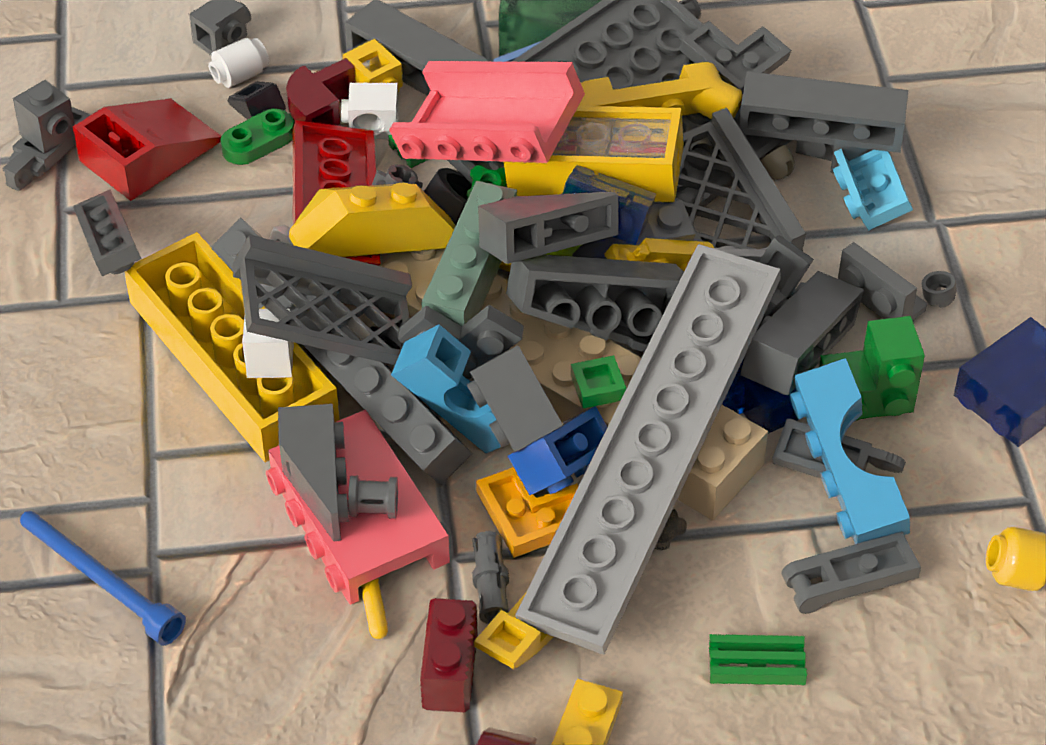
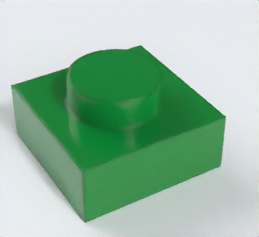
[571,355,627,409]

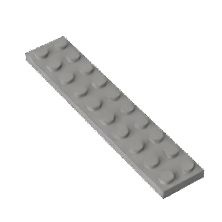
[515,244,781,655]

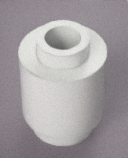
[208,38,269,88]

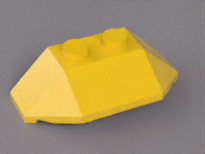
[289,183,456,257]

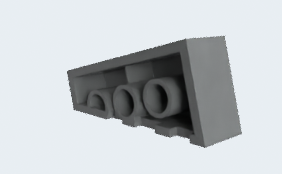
[506,254,684,352]

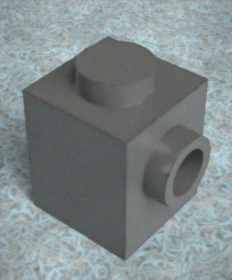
[13,80,75,154]

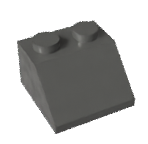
[466,345,563,452]

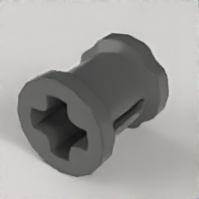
[348,475,398,519]

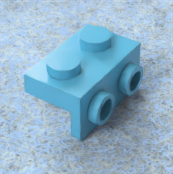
[833,149,913,231]

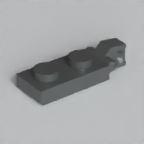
[3,106,91,191]

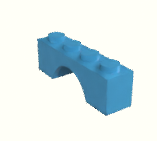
[790,358,910,544]

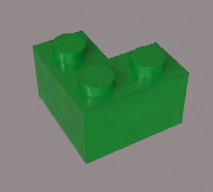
[819,316,925,421]

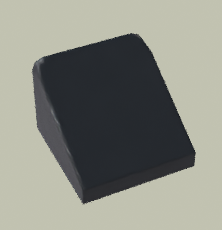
[227,81,286,120]

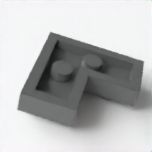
[679,21,792,94]
[398,305,524,380]

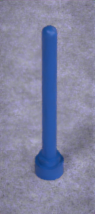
[20,511,186,646]

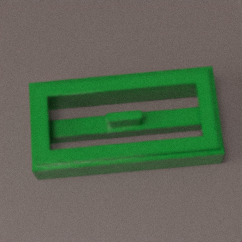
[708,634,807,685]

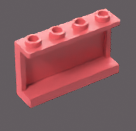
[389,61,585,163]
[266,410,450,605]

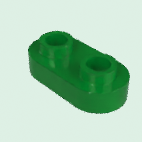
[221,109,294,165]

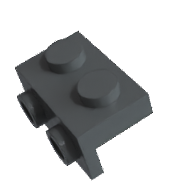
[838,242,927,321]

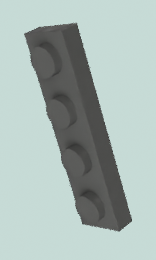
[73,189,142,277]

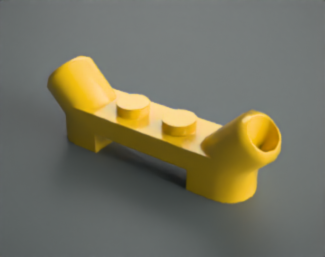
[579,62,743,119]

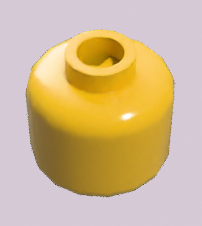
[986,527,1046,591]

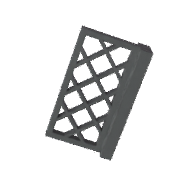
[678,107,806,251]
[232,235,412,365]

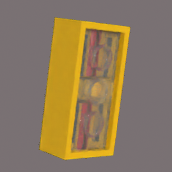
[504,106,684,202]

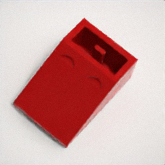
[73,98,221,201]

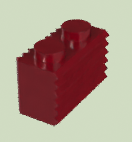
[420,598,478,713]

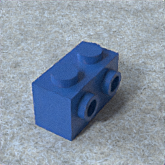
[508,406,608,495]

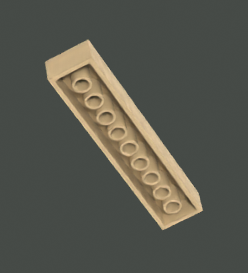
[381,248,768,521]

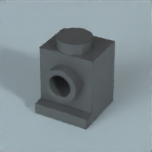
[189,0,251,55]

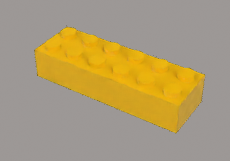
[124,232,340,463]

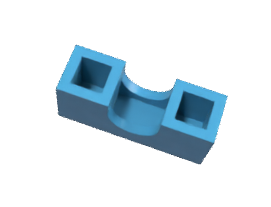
[391,324,501,454]

